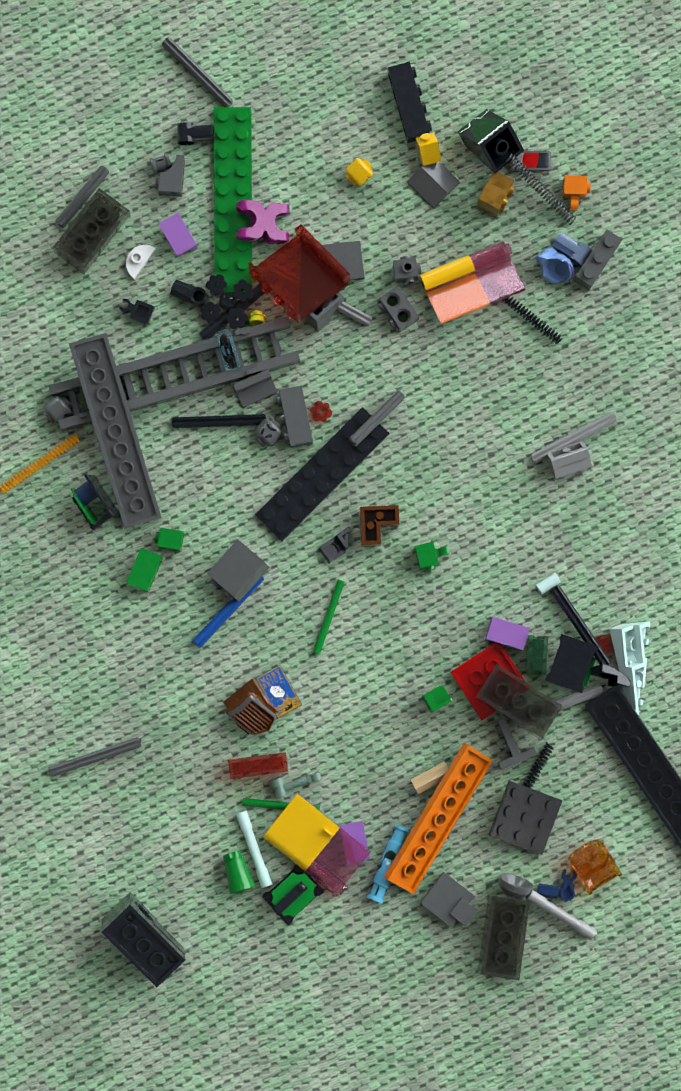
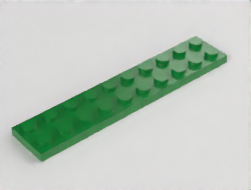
[214,107,253,294]

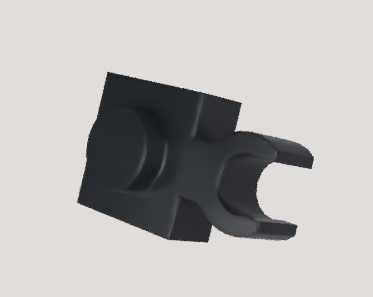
[119,299,155,325]

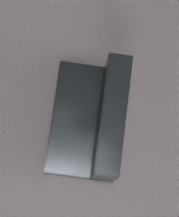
[233,369,278,408]

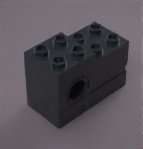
[101,892,186,987]

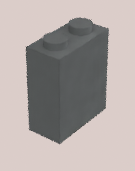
[207,539,270,602]

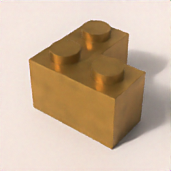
[476,172,515,217]

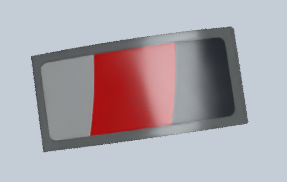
[511,151,551,172]

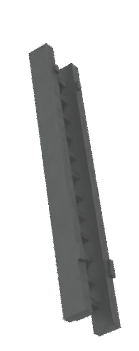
[49,317,300,432]

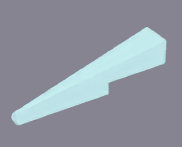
[609,621,650,715]

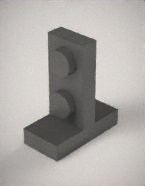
[495,718,537,770]

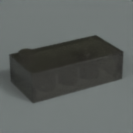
[53,188,130,274]
[474,664,563,739]
[477,895,530,980]

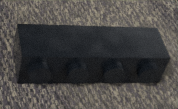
[387,61,432,144]

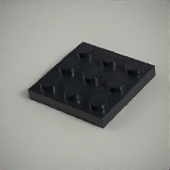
[488,780,563,855]

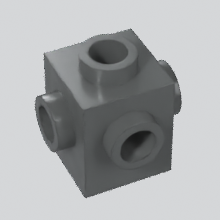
[393,256,421,285]

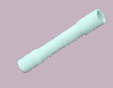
[236,811,272,888]

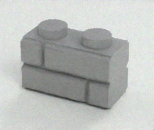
[547,441,592,479]

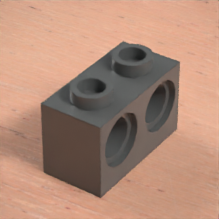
[378,286,419,332]

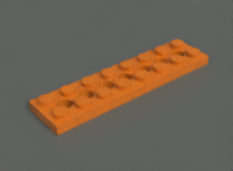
[384,743,493,894]

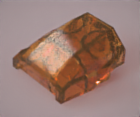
[568,839,622,895]

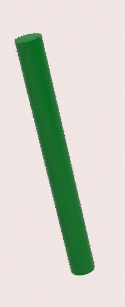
[313,579,345,654]
[242,798,320,811]

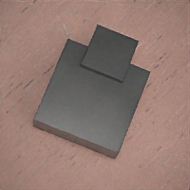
[420,872,477,927]

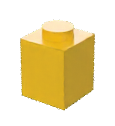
[415,133,441,166]

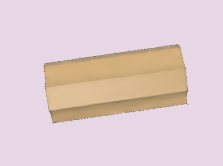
[410,761,448,795]

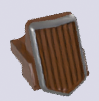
[223,679,278,735]

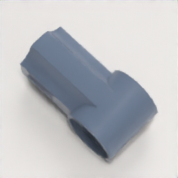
[551,232,592,267]

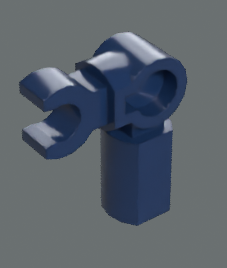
[537,869,577,901]

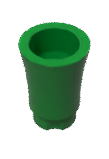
[223,850,256,895]

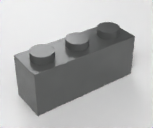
[573,229,623,290]
[276,385,313,448]

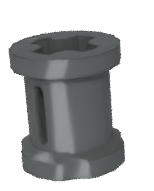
[149,153,172,174]

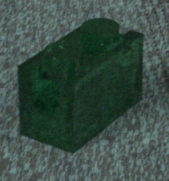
[525,635,549,676]

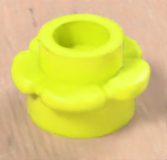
[248,310,266,326]

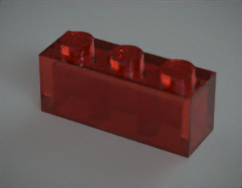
[228,752,289,779]

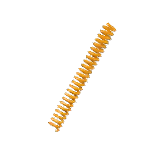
[0,433,80,495]

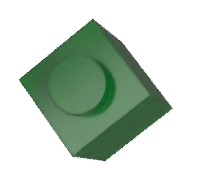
[155,528,184,552]

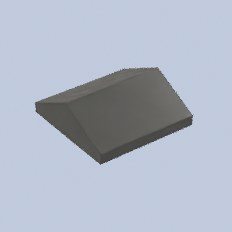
[407,162,460,209]

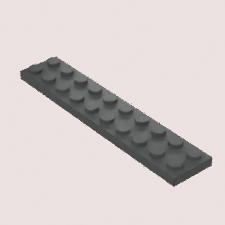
[69,333,162,529]

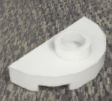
[126,245,156,280]

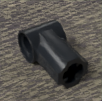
[177,122,215,145]
[170,280,209,308]

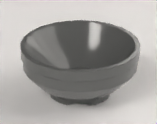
[498,873,533,899]

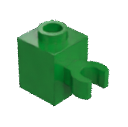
[414,542,450,572]

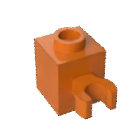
[562,175,591,211]

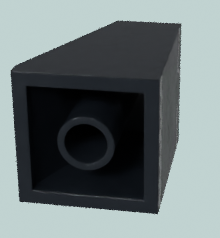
[458,109,524,174]

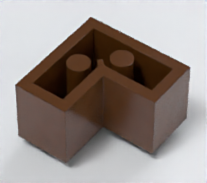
[360,505,400,547]

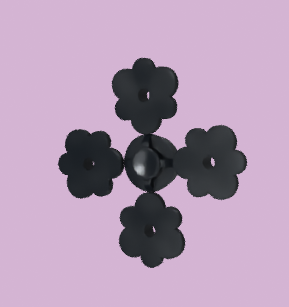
[200,274,253,329]

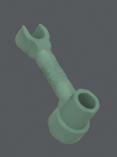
[268,771,321,799]

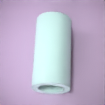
[536,573,561,595]

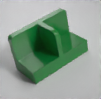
[126,548,163,593]
[422,686,453,713]

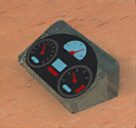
[216,329,242,370]

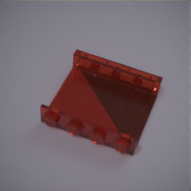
[248,224,351,323]

